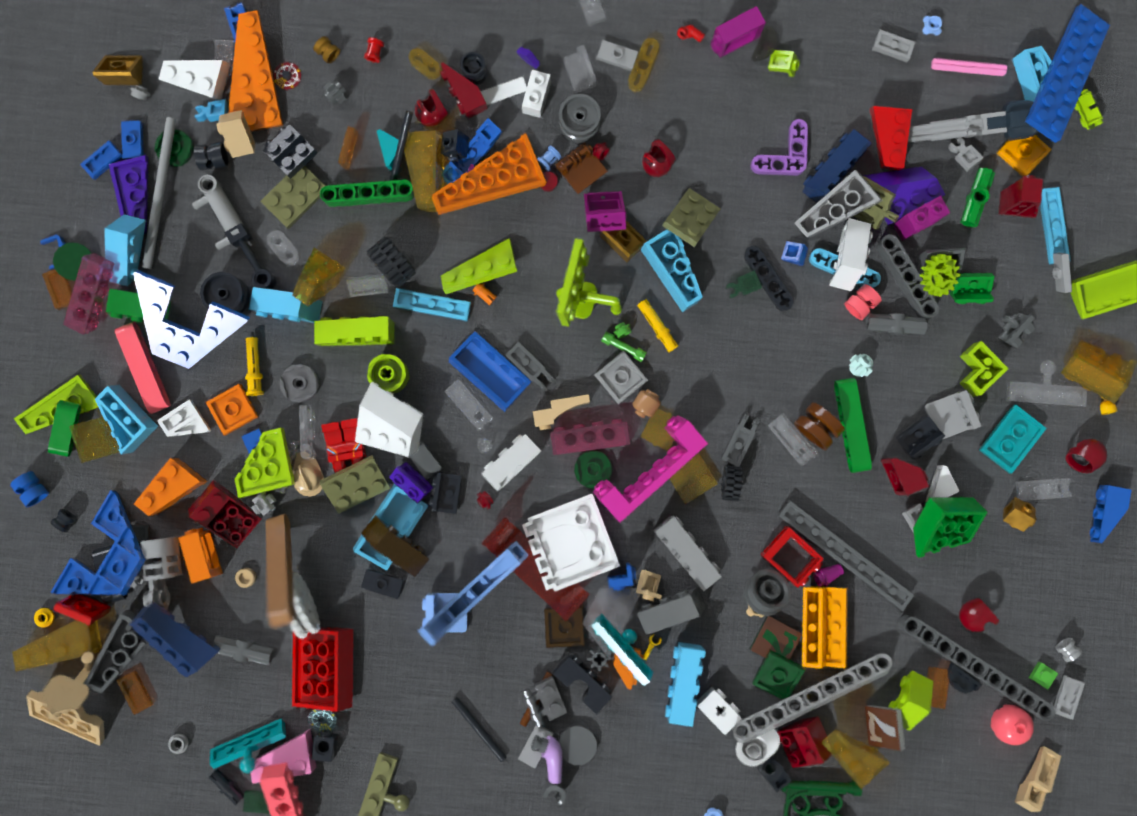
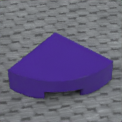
[516,47,540,69]

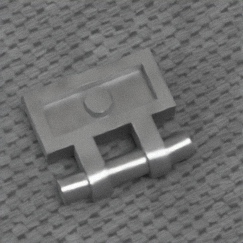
[522,676,567,727]

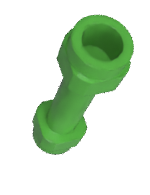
[601,331,647,362]

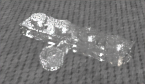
[1006,360,1087,407]

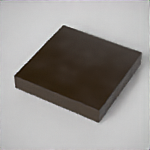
[544,606,585,648]

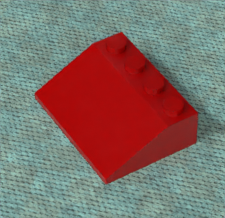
[292,628,353,712]

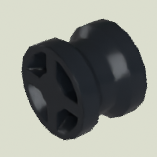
[50,509,77,533]

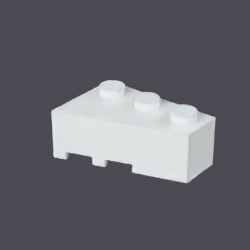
[159,60,231,100]
[829,218,873,291]
[481,434,542,491]

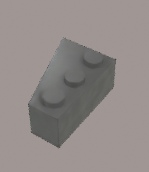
[637,586,707,635]

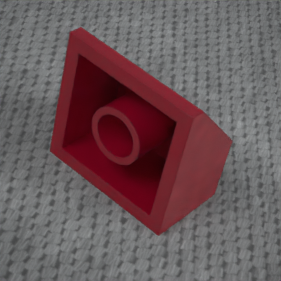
[881,458,929,496]

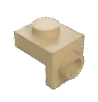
[636,570,662,601]

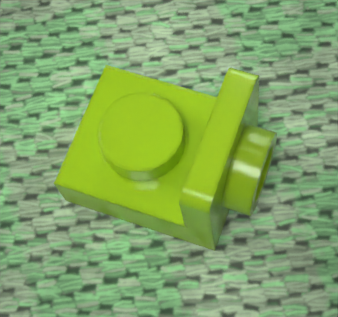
[768,50,800,77]

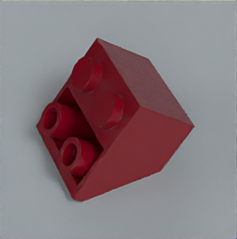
[777,716,835,768]

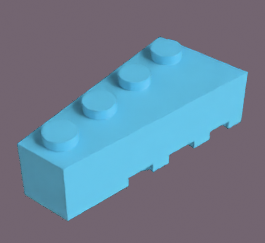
[665,642,706,727]

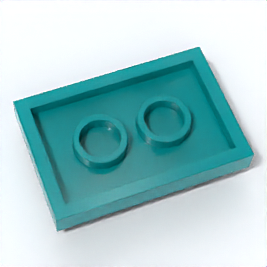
[979,405,1047,474]

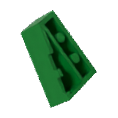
[106,289,171,322]

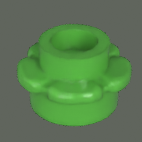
[614,322,632,339]

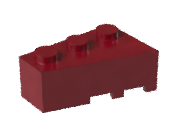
[999,175,1043,218]

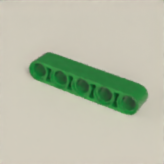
[320,180,416,207]
[834,378,872,473]

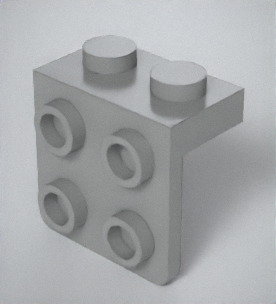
[924,390,981,439]

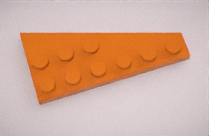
[228,10,283,132]
[432,133,546,215]

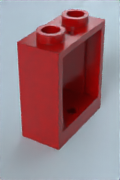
[760,526,824,588]

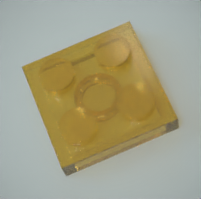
[69,417,120,463]
[669,453,718,504]

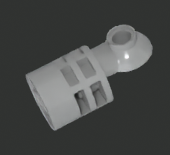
[140,537,183,610]

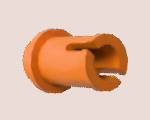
[472,283,497,306]

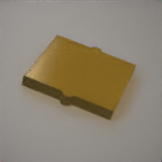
[641,409,674,451]

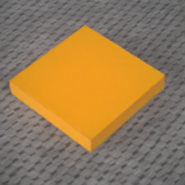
[997,135,1052,177]

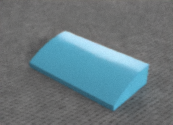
[353,483,428,570]

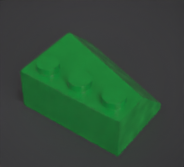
[913,497,988,558]

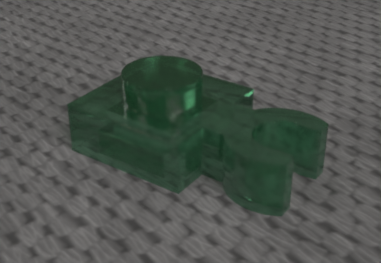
[725,270,762,299]

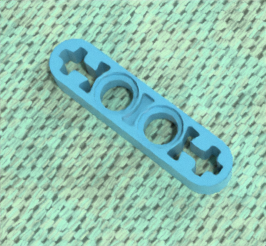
[809,248,881,288]

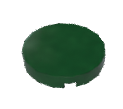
[154,129,194,167]
[53,242,95,281]
[574,450,612,488]

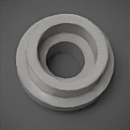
[130,85,150,101]
[168,734,189,754]

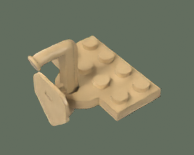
[27,652,105,746]

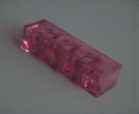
[63,253,115,335]
[550,419,630,455]

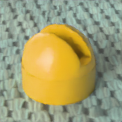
[1100,400,1118,415]

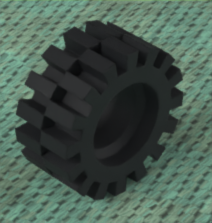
[721,465,742,502]

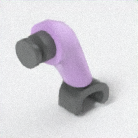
[531,735,566,805]

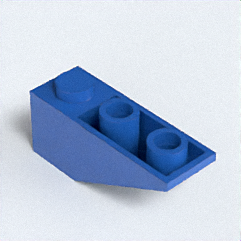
[1090,485,1132,543]

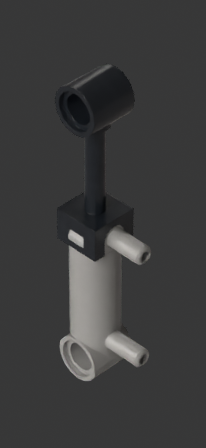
[192,175,276,290]

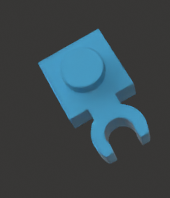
[194,99,229,122]

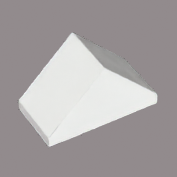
[925,465,959,502]

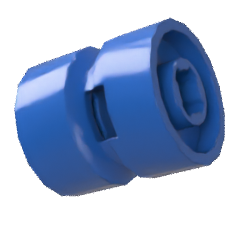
[10,471,49,508]

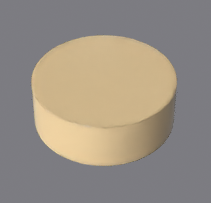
[235,568,256,588]

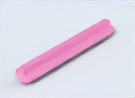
[931,58,1007,76]

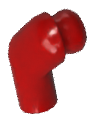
[677,25,705,42]

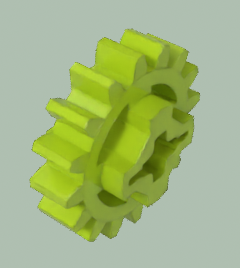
[919,254,960,297]

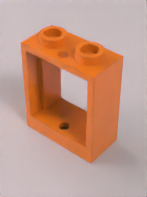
[179,528,223,583]

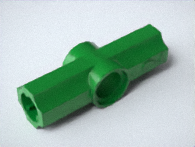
[960,168,995,227]

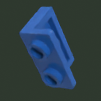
[607,562,636,591]

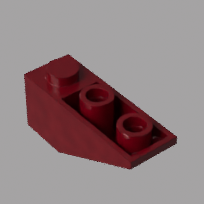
[440,62,488,119]

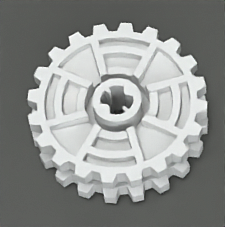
[290,572,320,639]

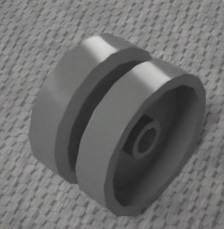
[559,94,601,143]

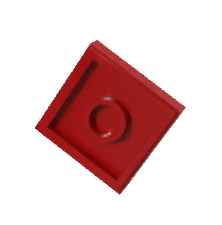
[53,594,111,625]

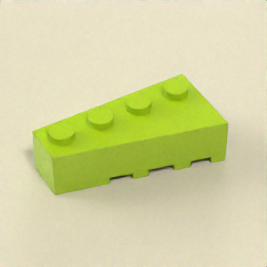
[314,316,395,346]

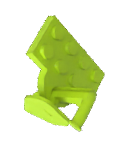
[556,238,622,327]

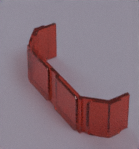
[481,517,590,621]

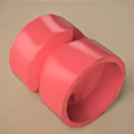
[844,284,882,320]

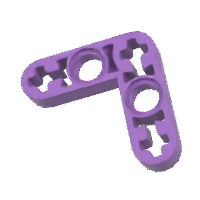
[750,119,808,175]

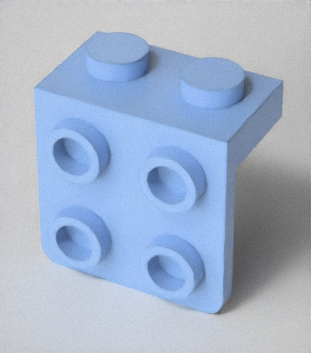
[422,593,467,632]

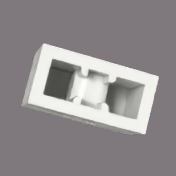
[522,70,551,118]
[696,687,742,735]

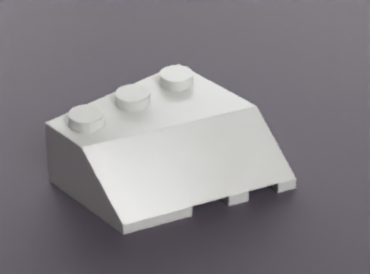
[355,382,424,457]

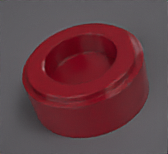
[540,172,558,192]

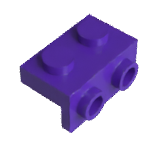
[389,462,434,504]

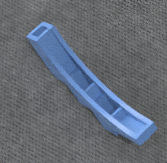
[418,541,529,646]

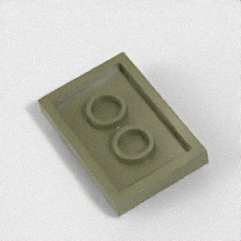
[260,166,325,229]
[662,188,721,247]
[320,455,390,514]

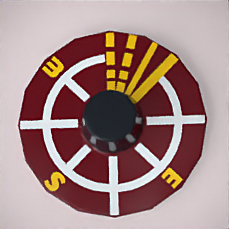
[273,62,301,90]

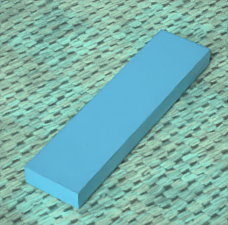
[1040,187,1071,265]
[393,288,471,321]

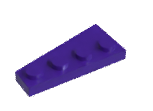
[109,155,148,234]

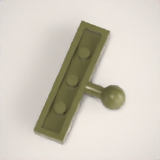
[358,752,410,816]

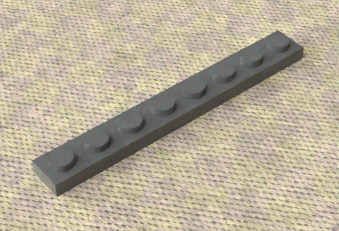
[777,501,915,611]

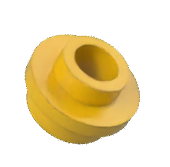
[34,608,55,628]

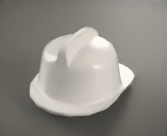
[736,725,780,766]

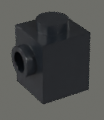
[440,129,469,162]

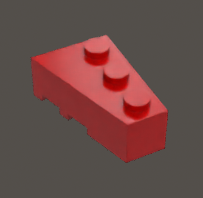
[870,106,912,170]

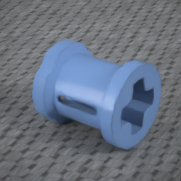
[537,146,561,171]

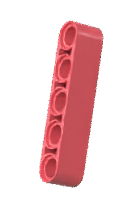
[115,321,170,414]

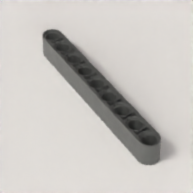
[899,615,1056,721]

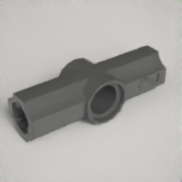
[865,314,927,335]
[212,635,275,665]

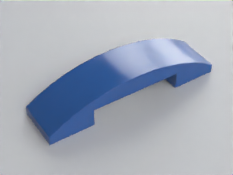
[439,118,503,184]

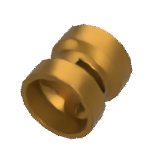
[313,36,340,64]

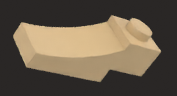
[533,394,590,430]
[1015,746,1061,812]

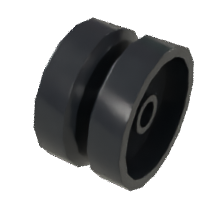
[200,272,250,313]

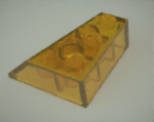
[1061,340,1137,404]

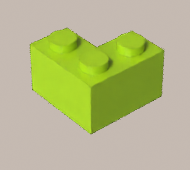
[959,341,1008,397]
[888,670,933,731]

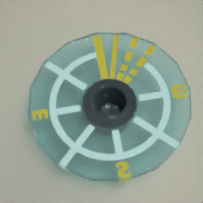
[308,709,337,731]

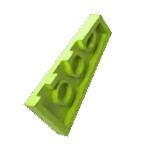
[441,239,518,294]
[14,375,99,434]

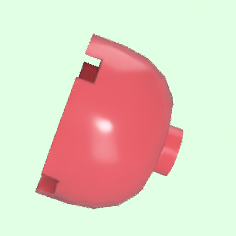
[991,704,1034,746]

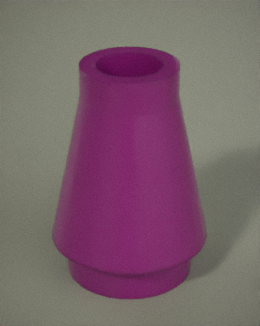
[813,564,844,587]

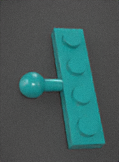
[592,613,654,686]
[210,718,286,773]

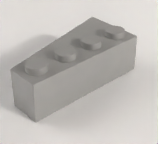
[795,170,883,238]
[653,515,721,592]

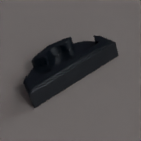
[948,662,982,694]

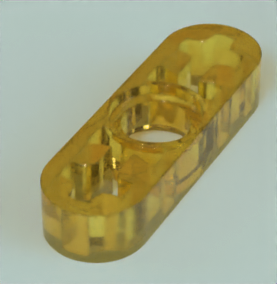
[628,38,659,92]

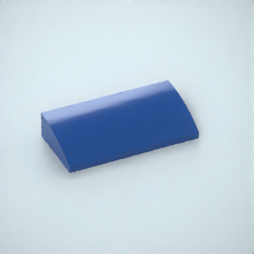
[448,331,532,412]

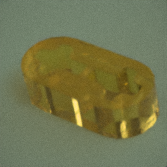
[409,48,441,80]

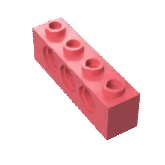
[260,763,303,816]

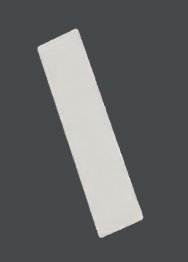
[456,77,527,105]

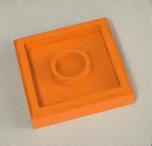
[206,384,259,436]

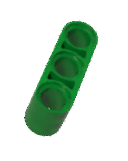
[48,400,81,457]

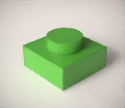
[1028,661,1058,690]

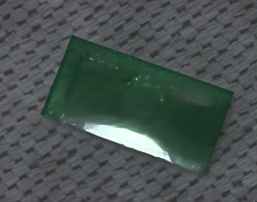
[243,790,271,814]

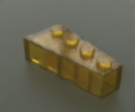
[404,130,444,212]
[12,620,102,671]

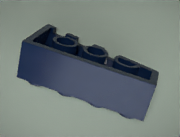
[802,129,872,203]
[129,602,221,677]

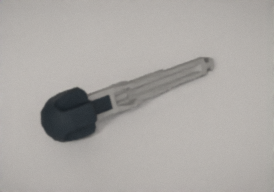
[908,100,1039,143]

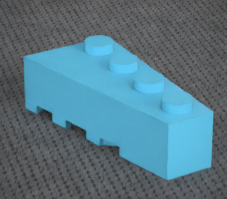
[641,229,703,312]

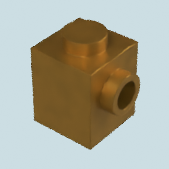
[1003,497,1037,532]

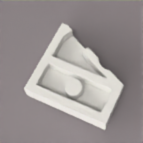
[157,400,211,437]

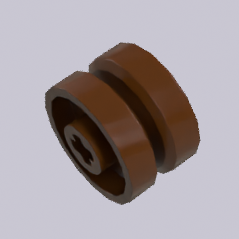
[794,402,845,451]

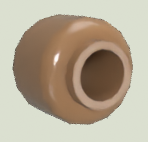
[632,389,661,418]

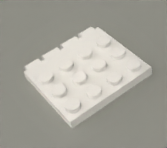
[522,494,620,591]

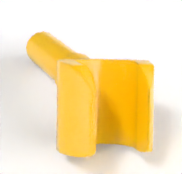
[643,634,662,660]

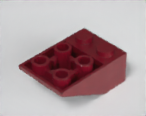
[188,480,262,548]

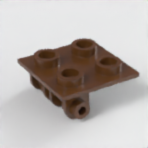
[555,142,608,194]

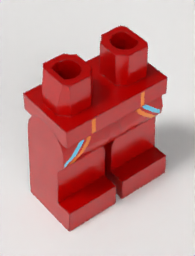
[321,418,367,473]

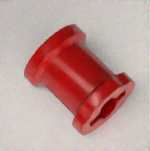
[364,37,384,63]

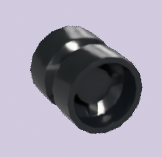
[461,52,487,85]
[194,142,228,171]

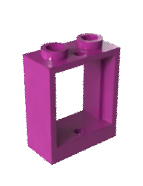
[711,6,766,58]
[584,191,626,232]
[893,196,950,241]

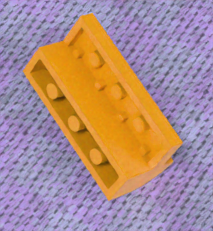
[802,586,848,668]

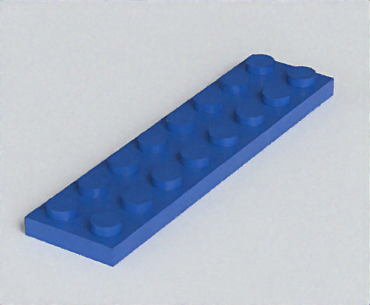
[1025,4,1110,143]

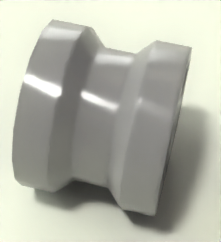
[1055,637,1082,662]

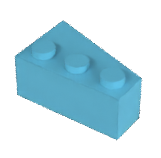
[1012,46,1052,102]
[105,214,146,286]
[249,287,323,323]

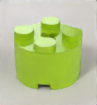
[367,354,409,394]

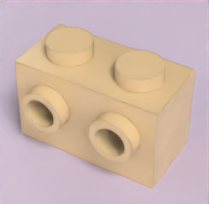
[217,110,256,158]

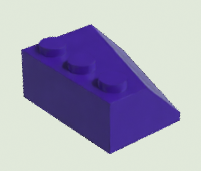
[863,166,946,226]

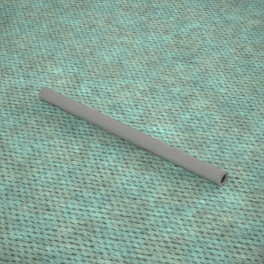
[142,117,176,269]

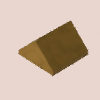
[93,56,143,85]
[600,221,647,263]

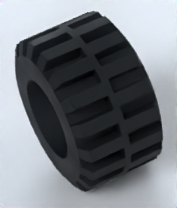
[367,236,416,288]

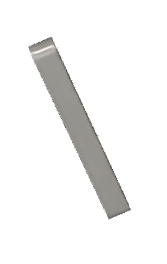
[733,653,892,743]

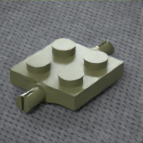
[854,176,899,230]

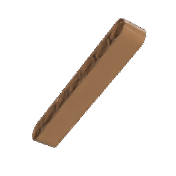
[265,513,295,628]

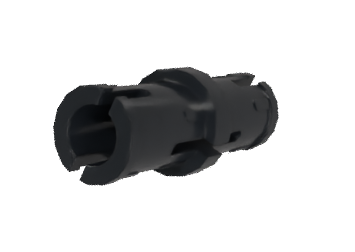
[208,769,245,806]

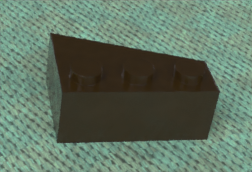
[361,515,430,577]

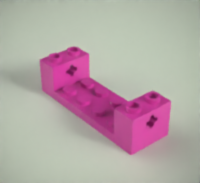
[593,415,708,522]

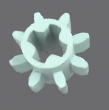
[849,354,873,377]

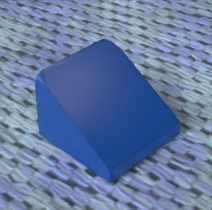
[781,241,808,266]

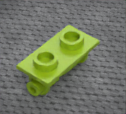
[1075,89,1104,130]

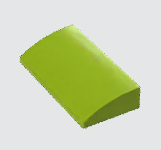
[1071,260,1137,319]

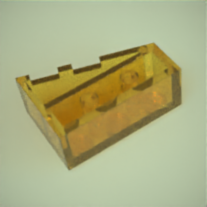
[292,248,345,306]
[821,729,890,789]

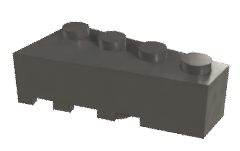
[84,610,148,693]

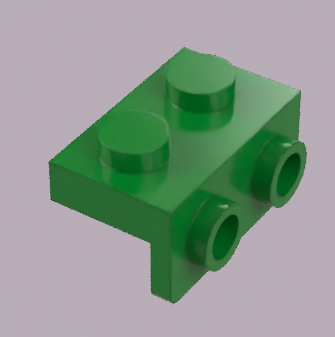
[950,273,995,304]

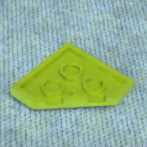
[235,428,295,498]

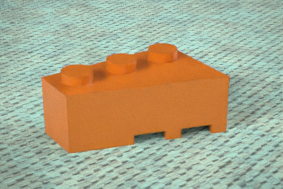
[134,458,208,516]

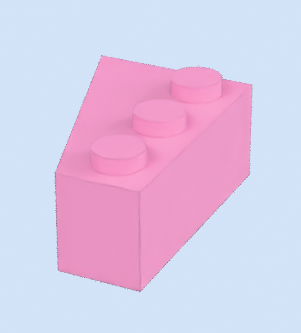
[251,729,316,783]

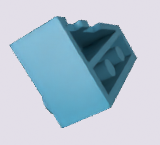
[95,385,158,455]

